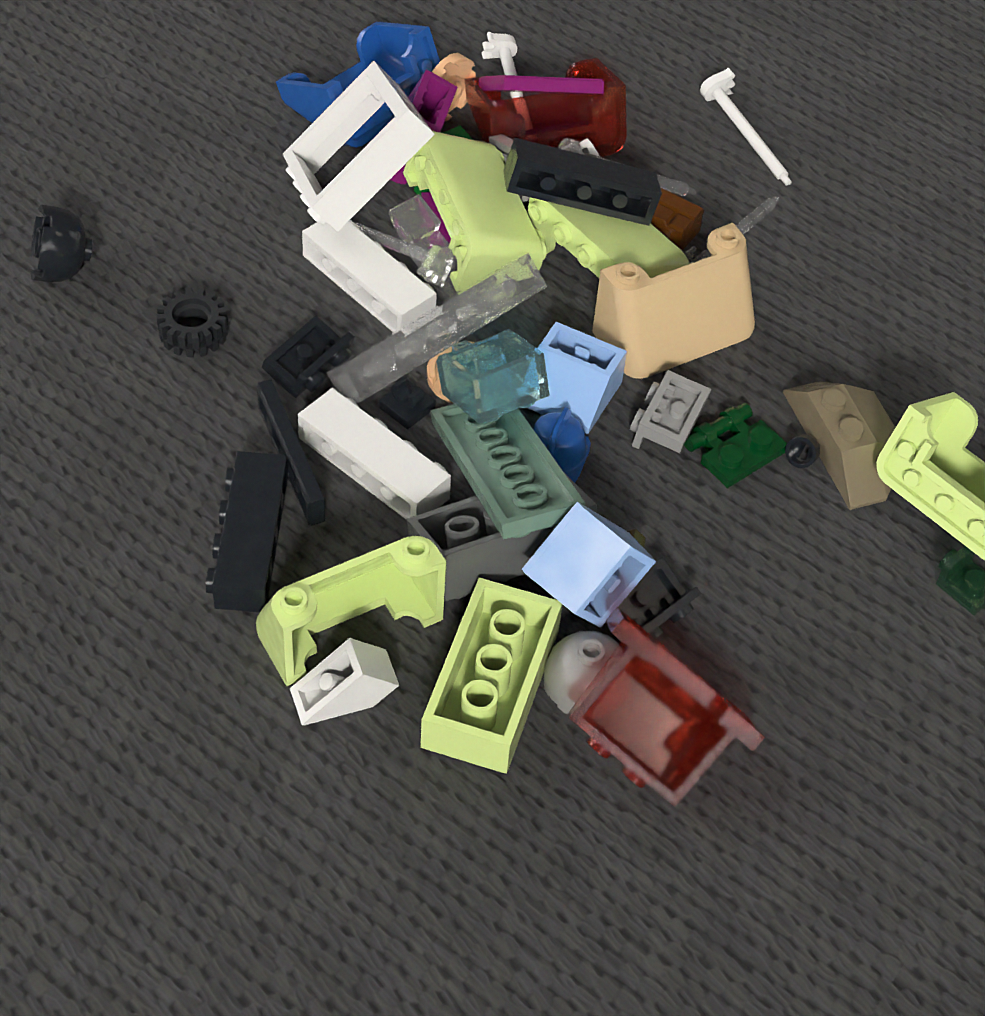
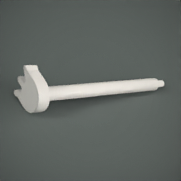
[481,32,536,142]
[700,68,792,186]

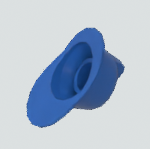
[533,407,591,483]

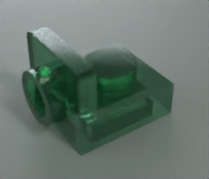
[936,546,985,616]

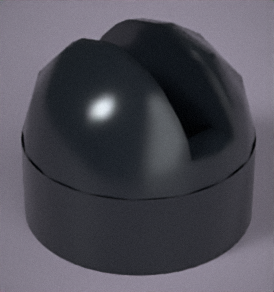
[785,434,820,468]

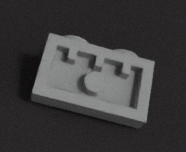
[630,370,711,453]

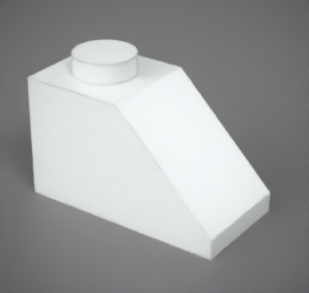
[290,638,399,725]

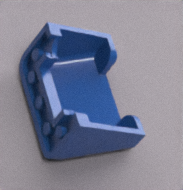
[276,22,440,148]

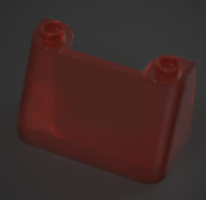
[465,58,627,157]

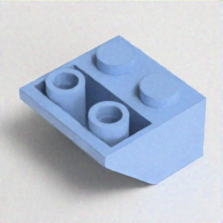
[517,322,627,434]
[522,502,656,628]

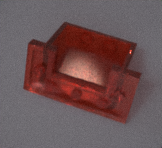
[568,607,765,806]

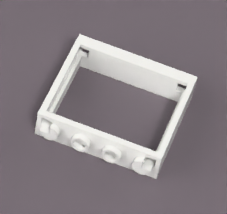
[283,61,435,232]

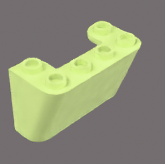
[528,197,689,278]

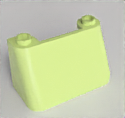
[403,131,546,292]
[256,536,446,686]

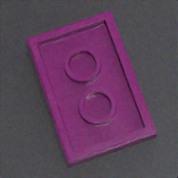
[479,75,604,95]

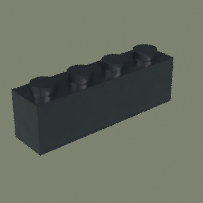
[503,138,662,226]
[206,451,288,612]

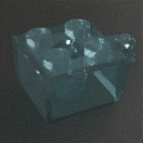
[436,329,550,424]

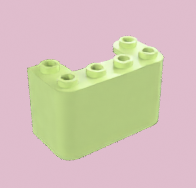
[876,392,985,560]

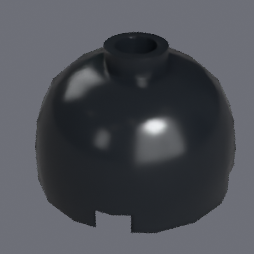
[30,205,93,282]

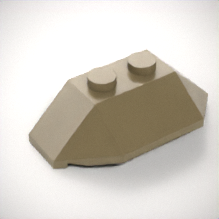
[783,382,896,510]

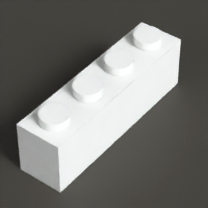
[302,221,437,339]
[298,388,451,519]

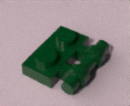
[684,403,787,489]

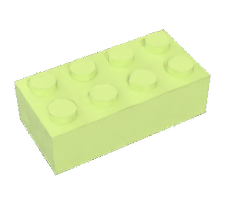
[420,578,562,774]

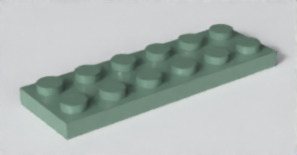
[430,391,585,540]

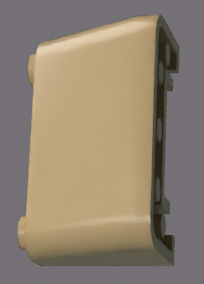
[592,223,755,379]

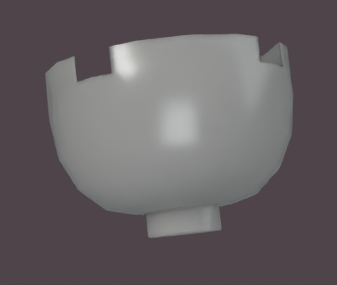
[543,631,631,719]

